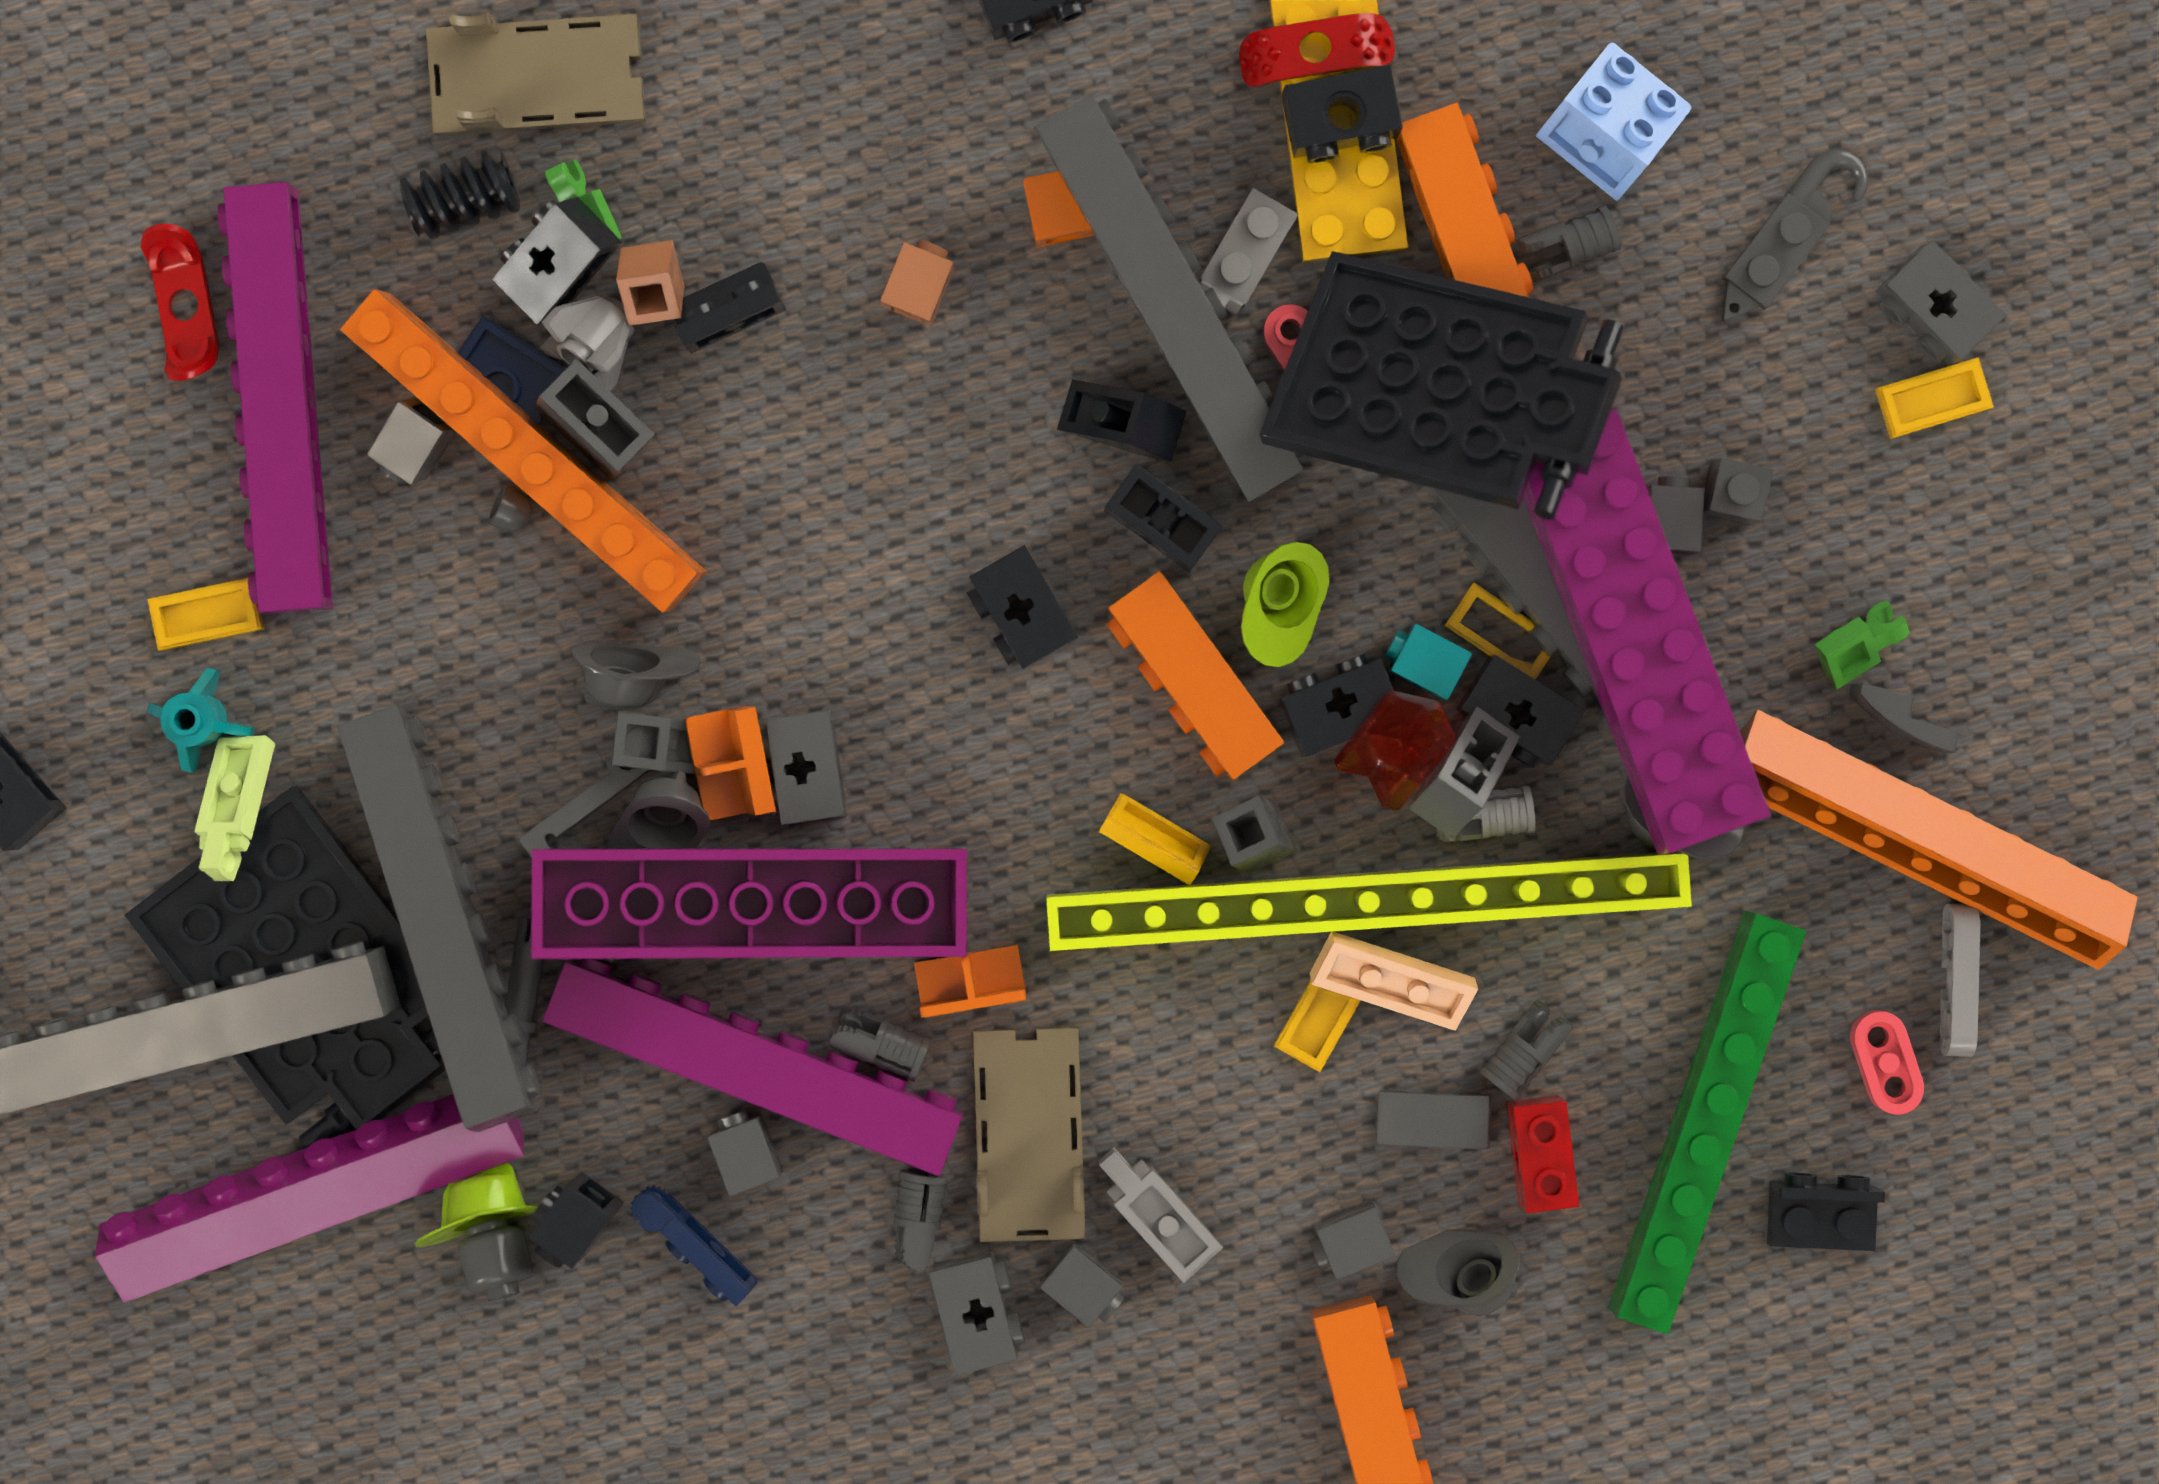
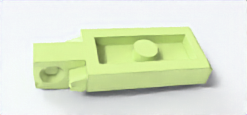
[194,735,275,881]

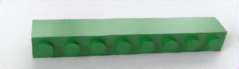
[1608,910,1807,1335]

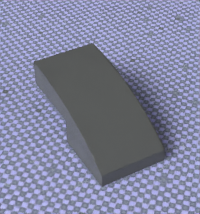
[1849,683,1960,753]
[611,712,694,774]
[1377,1090,1492,1149]

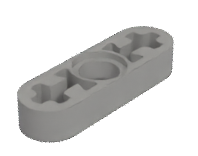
[1940,903,1980,1057]

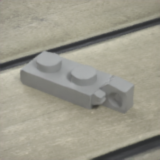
[1199,188,1298,316]
[1098,1147,1223,1283]

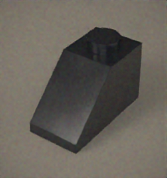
[1057,379,1187,462]

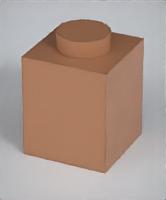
[616,240,684,326]
[880,240,955,327]

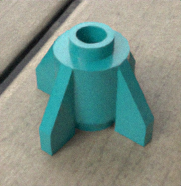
[146,668,255,773]

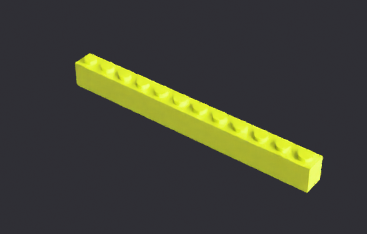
[1046,851,1692,951]

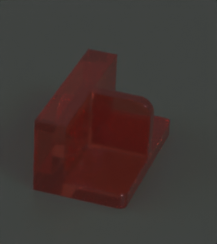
[1333,691,1458,811]

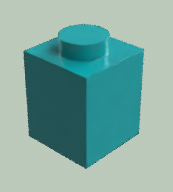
[1384,624,1472,701]

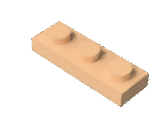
[1310,931,1478,1031]

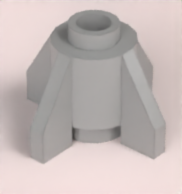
[540,296,634,391]

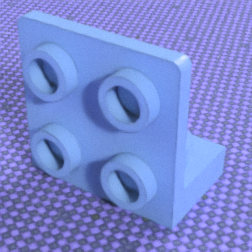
[1536,43,1692,201]

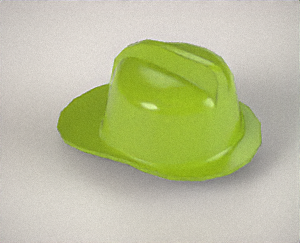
[1241,541,1330,667]
[415,1163,538,1248]

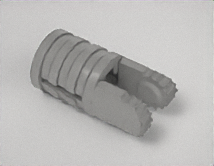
[1437,786,1535,842]

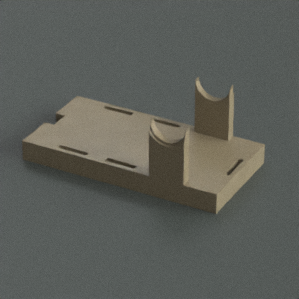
[426,12,646,136]
[973,1027,1085,1242]

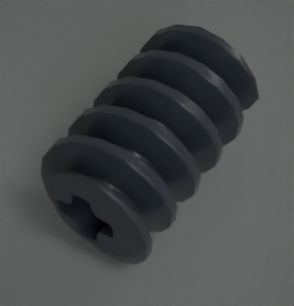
[400,150,520,239]

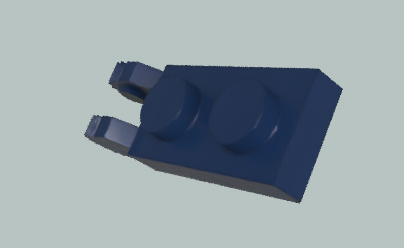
[630,1185,758,1306]

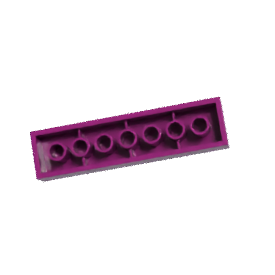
[1523,408,1771,855]
[531,848,967,959]

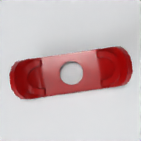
[1239,13,1395,87]
[140,223,219,381]

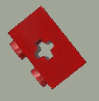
[1506,1095,1580,1214]

